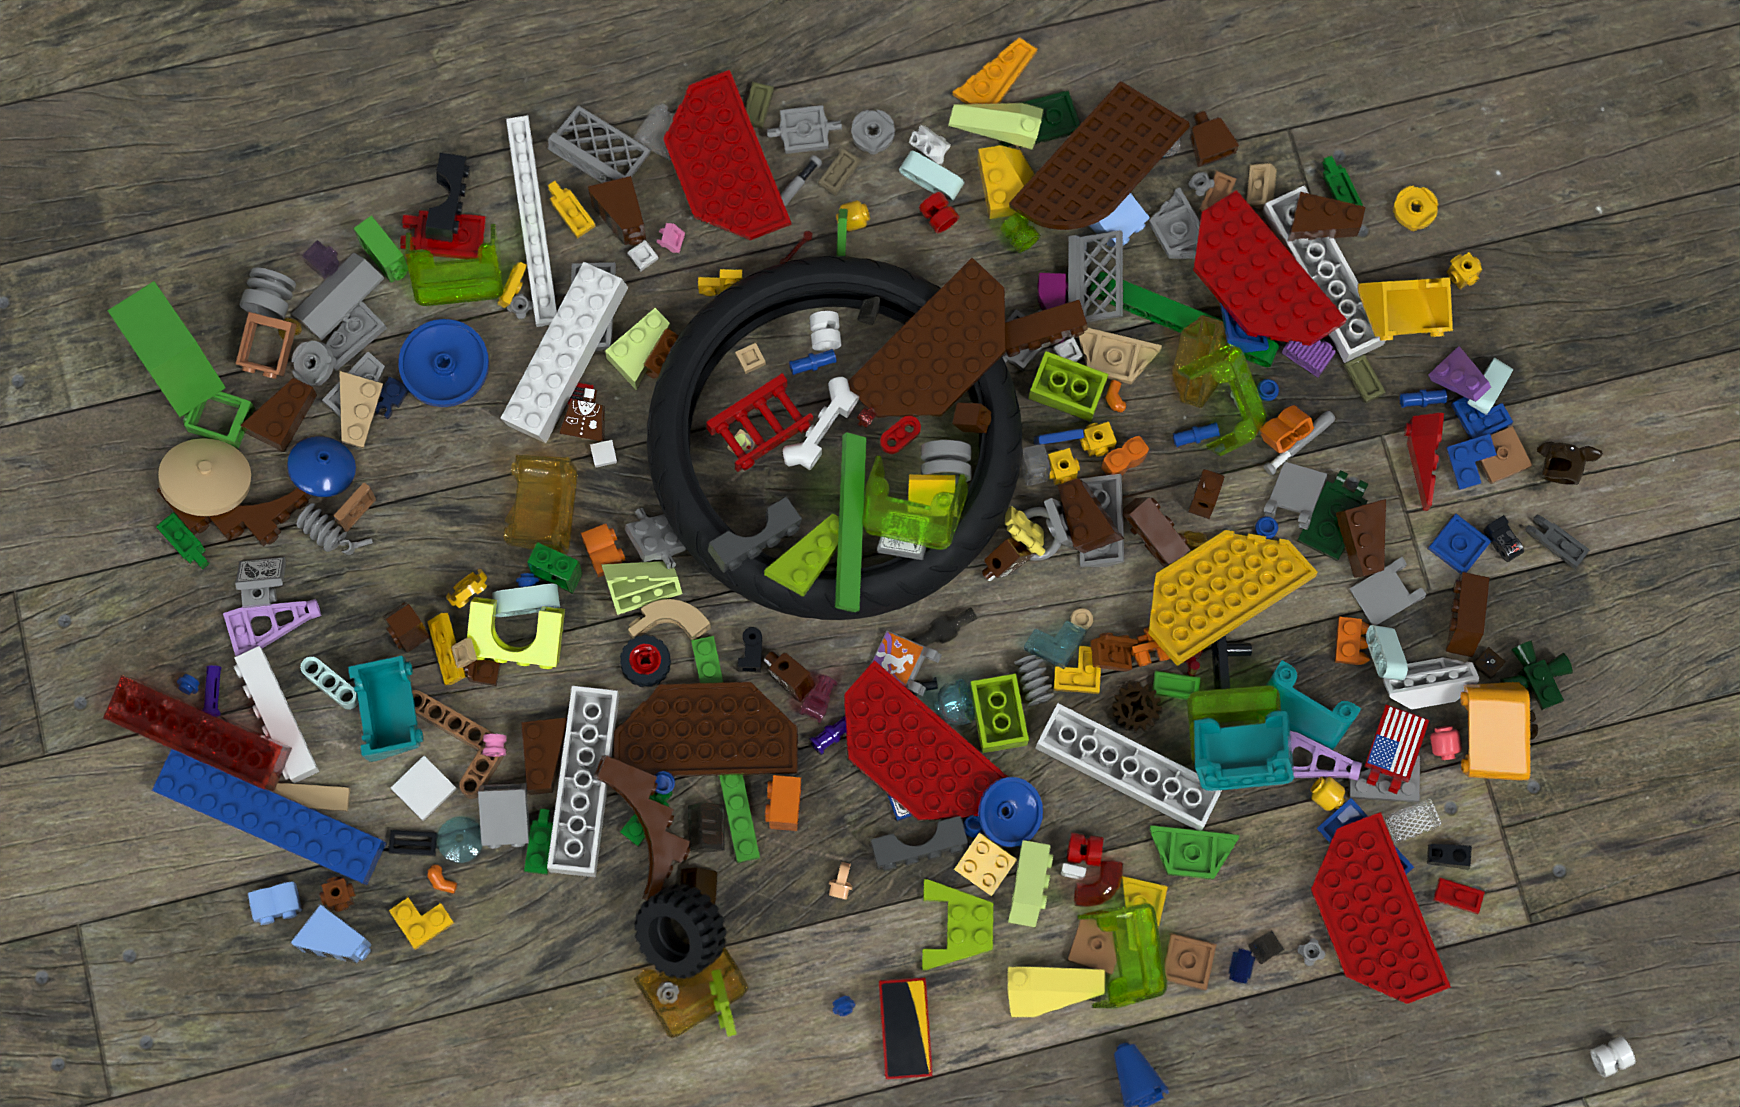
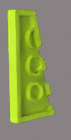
[764,513,839,597]

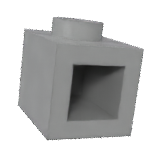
[241,587,277,608]

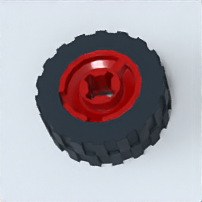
[620,635,671,688]

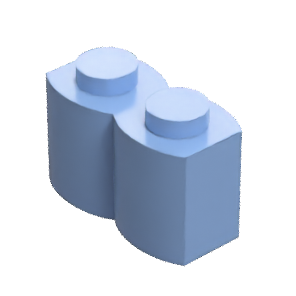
[248,882,302,925]

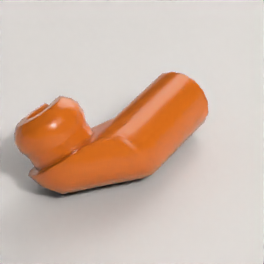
[1105,380,1126,413]

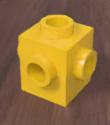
[1447,252,1482,289]
[1080,422,1117,457]
[1046,448,1080,485]

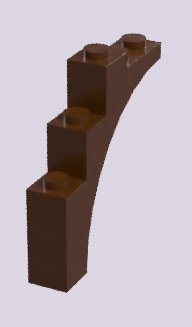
[156,487,311,547]
[593,755,690,900]

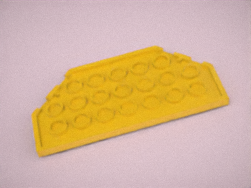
[1148,530,1318,666]

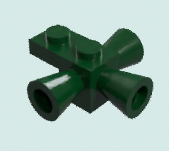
[1500,640,1573,711]

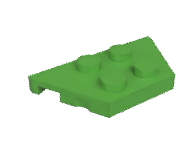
[1149,826,1239,880]

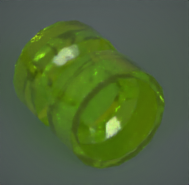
[1000,213,1041,253]

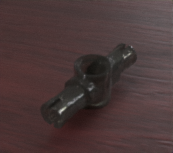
[911,607,977,647]

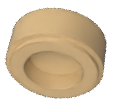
[1070,608,1093,632]

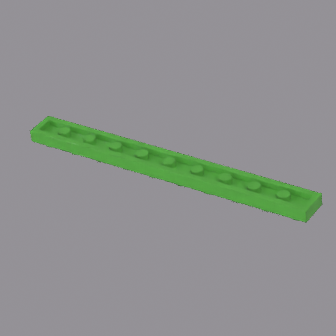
[691,636,760,863]

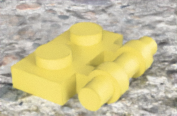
[1005,506,1046,556]

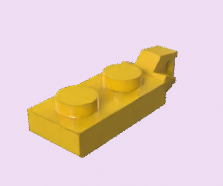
[548,181,596,239]

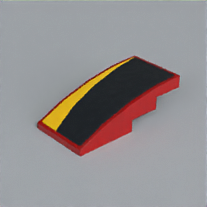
[879,977,933,1079]

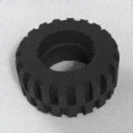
[634,884,726,979]

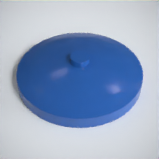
[398,319,489,407]

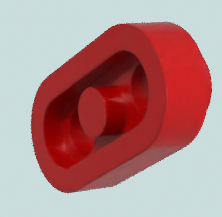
[880,416,921,454]

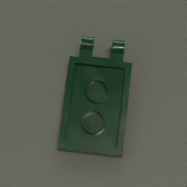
[1000,90,1080,148]
[1297,470,1368,561]

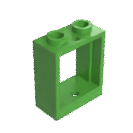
[354,215,409,283]
[183,391,255,449]

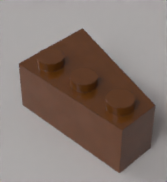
[240,378,317,452]
[1122,497,1190,567]
[1336,499,1386,578]
[1446,572,1490,657]
[383,602,430,653]
[521,717,568,795]

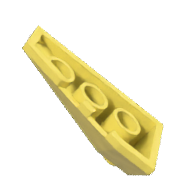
[1008,967,1105,1017]

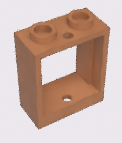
[236,312,297,379]

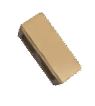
[1247,163,1276,209]

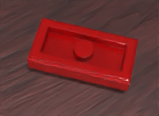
[1433,878,1485,915]

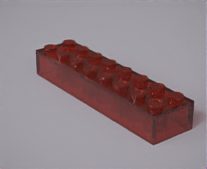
[103,675,292,791]

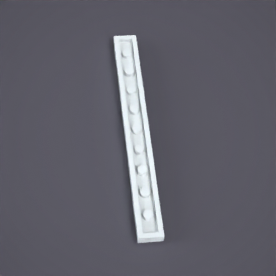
[506,116,557,327]

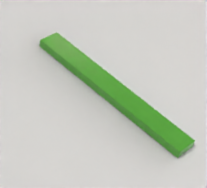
[835,432,866,612]

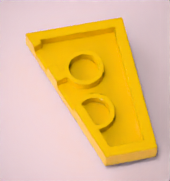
[1122,876,1168,956]

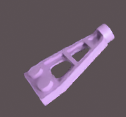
[223,599,321,657]
[1290,731,1362,781]

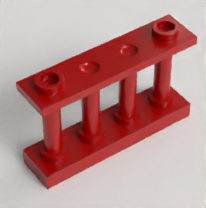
[706,373,813,472]

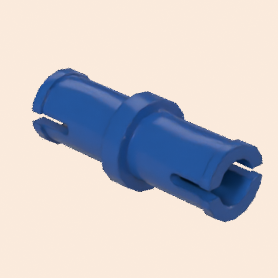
[789,349,836,375]
[1399,389,1447,408]
[1173,422,1220,447]

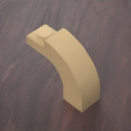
[628,599,711,640]

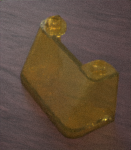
[503,455,577,554]
[633,947,748,1038]

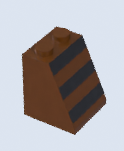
[588,176,646,245]

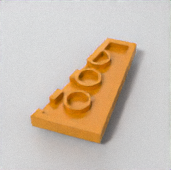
[952,37,1037,104]

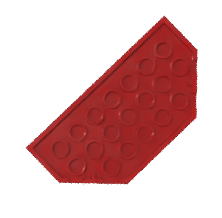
[663,70,792,240]
[1193,190,1347,346]
[844,660,1008,821]
[1311,812,1451,1004]

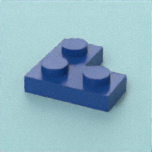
[1451,397,1513,440]
[1446,434,1497,490]

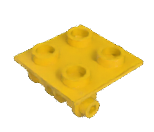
[954,832,1017,896]

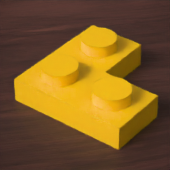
[698,269,743,296]
[1053,646,1101,694]
[389,897,454,950]

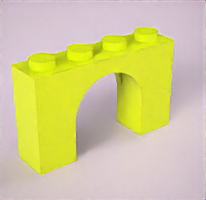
[467,597,565,669]

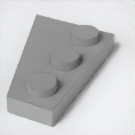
[1349,756,1420,802]

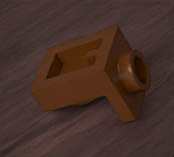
[465,660,501,686]

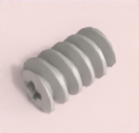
[296,503,347,552]
[1015,655,1054,706]

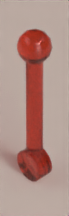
[780,231,812,264]

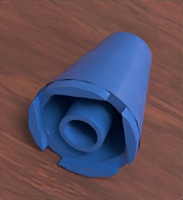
[1114,1042,1169,1107]

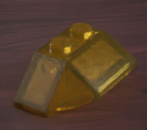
[1172,315,1228,408]

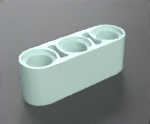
[899,151,964,202]
[1467,357,1513,415]
[492,584,560,617]
[1366,625,1408,681]
[301,656,359,710]

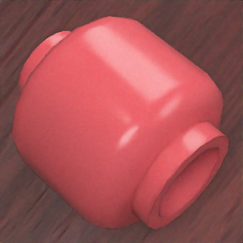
[1430,726,1462,760]

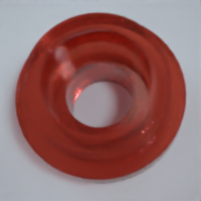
[857,407,877,428]

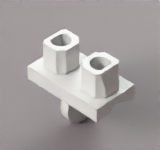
[909,126,950,164]

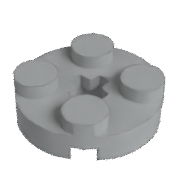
[851,110,895,155]
[292,341,337,386]

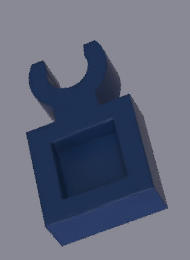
[375,377,409,419]

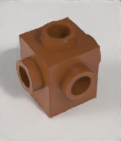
[320,876,356,912]

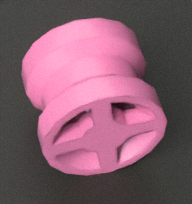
[483,734,507,757]

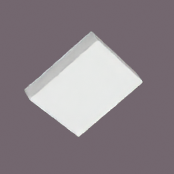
[391,756,457,821]

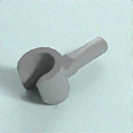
[339,538,373,555]

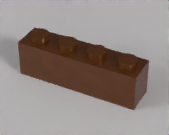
[1002,300,1088,357]

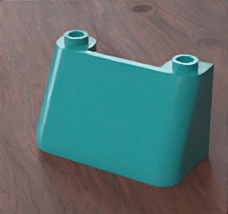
[348,656,424,762]
[1255,660,1361,750]
[1194,711,1294,791]

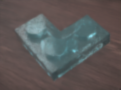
[1024,620,1086,669]

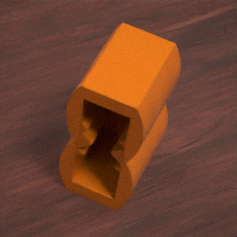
[1260,405,1314,454]
[1101,436,1149,476]
[581,524,626,578]

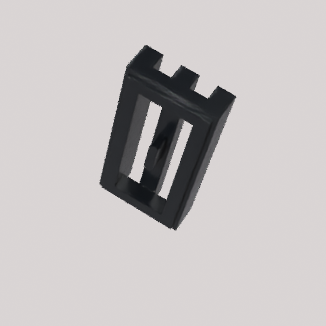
[388,830,438,857]

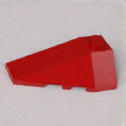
[1404,413,1444,511]

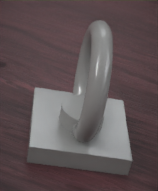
[1011,498,1074,561]

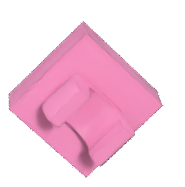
[656,223,685,253]

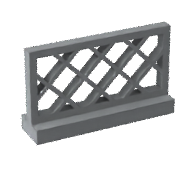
[548,105,651,183]
[1068,230,1123,322]

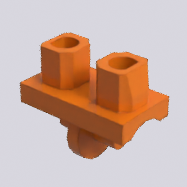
[1130,627,1170,667]

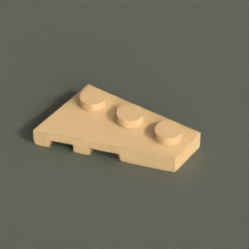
[339,371,383,449]

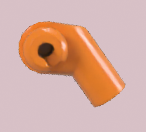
[427,864,457,894]

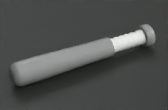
[1264,411,1335,475]

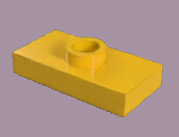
[497,262,527,308]

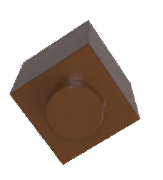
[952,403,991,433]

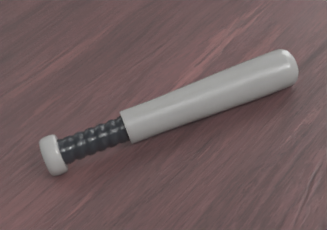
[780,155,822,207]

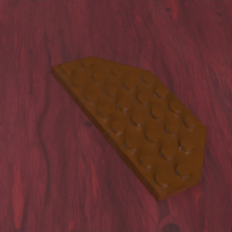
[848,258,1005,418]
[614,682,798,777]

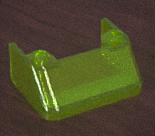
[405,224,503,306]
[1177,345,1266,456]
[862,455,968,550]
[1187,685,1281,766]
[1077,903,1167,1008]

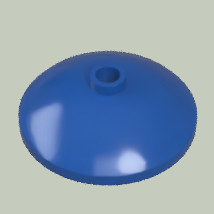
[287,436,356,497]
[978,777,1043,847]

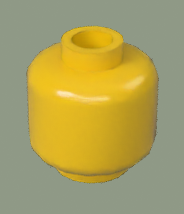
[836,200,870,232]
[1310,777,1345,811]

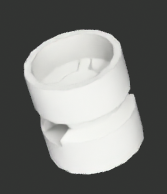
[810,311,841,351]
[1590,1036,1635,1078]

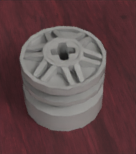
[239,267,296,320]

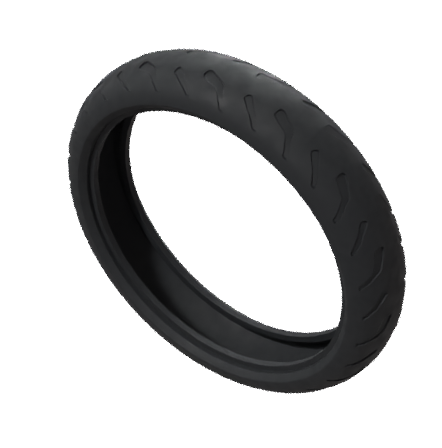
[647,256,1022,620]

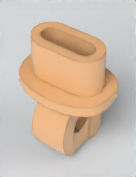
[829,862,852,899]

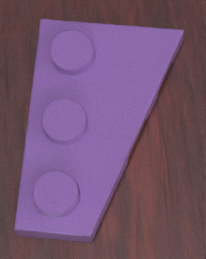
[1428,346,1491,402]

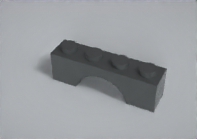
[708,497,802,573]
[871,816,968,872]

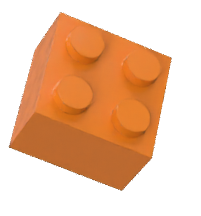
[765,775,801,831]

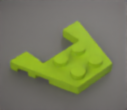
[922,879,993,971]

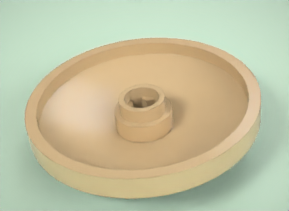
[158,438,251,516]

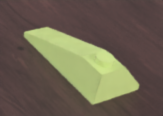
[948,103,1043,149]

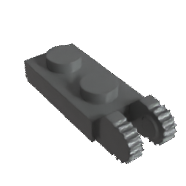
[1526,514,1590,569]

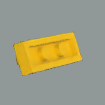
[427,613,466,685]

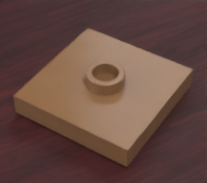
[1479,426,1532,484]
[333,482,376,532]
[1067,916,1126,976]
[1160,933,1217,991]

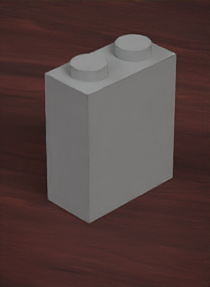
[478,783,530,848]

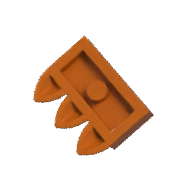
[1335,616,1370,665]

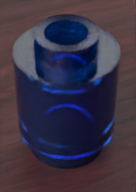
[1228,948,1256,984]

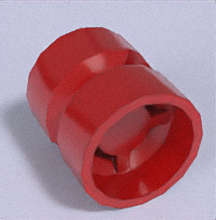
[919,191,959,234]
[1067,832,1104,867]

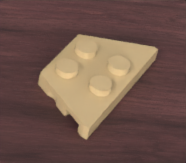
[1078,328,1162,384]

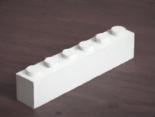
[234,646,319,784]

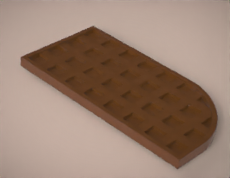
[1009,81,1190,230]

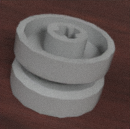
[921,440,971,484]

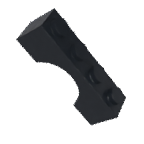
[426,152,470,242]

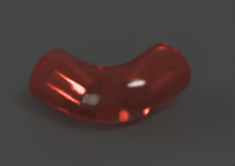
[1074,861,1124,907]

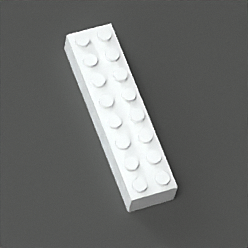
[1262,186,1386,363]
[501,262,628,443]
[547,686,619,877]
[1035,703,1222,831]

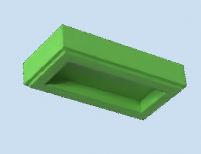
[836,209,848,256]
[1152,671,1200,701]

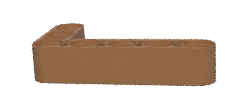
[412,690,506,799]

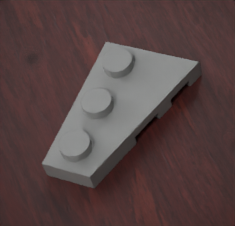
[326,301,387,371]
[322,352,385,418]

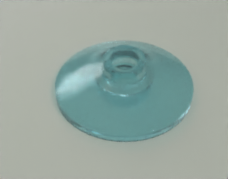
[437,817,483,863]

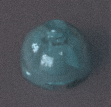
[934,679,975,726]

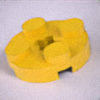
[1393,186,1438,231]
[446,569,487,608]

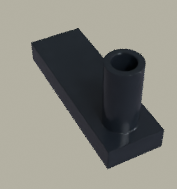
[1211,636,1252,708]

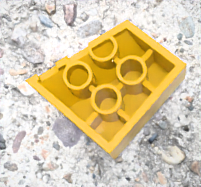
[977,145,1035,219]

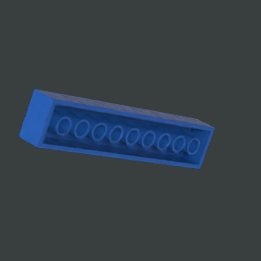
[152,748,386,885]

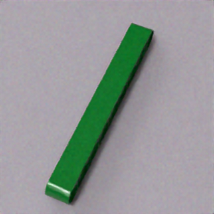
[1088,272,1279,368]

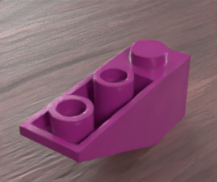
[1037,273,1068,344]

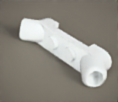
[783,377,859,470]

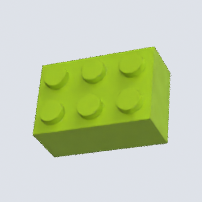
[1028,351,1109,422]
[969,674,1029,753]

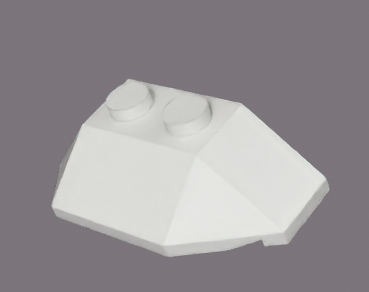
[1383,657,1479,709]

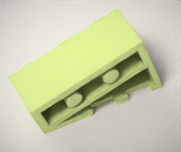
[605,308,671,390]
[601,561,683,615]
[1008,840,1053,927]

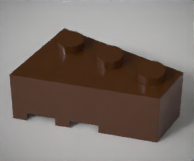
[1287,192,1366,242]
[1058,478,1124,554]

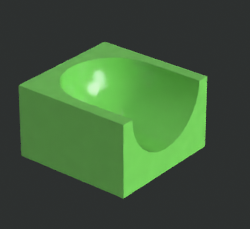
[107,281,226,417]

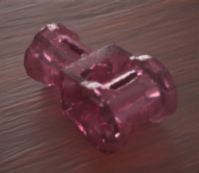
[800,674,838,723]

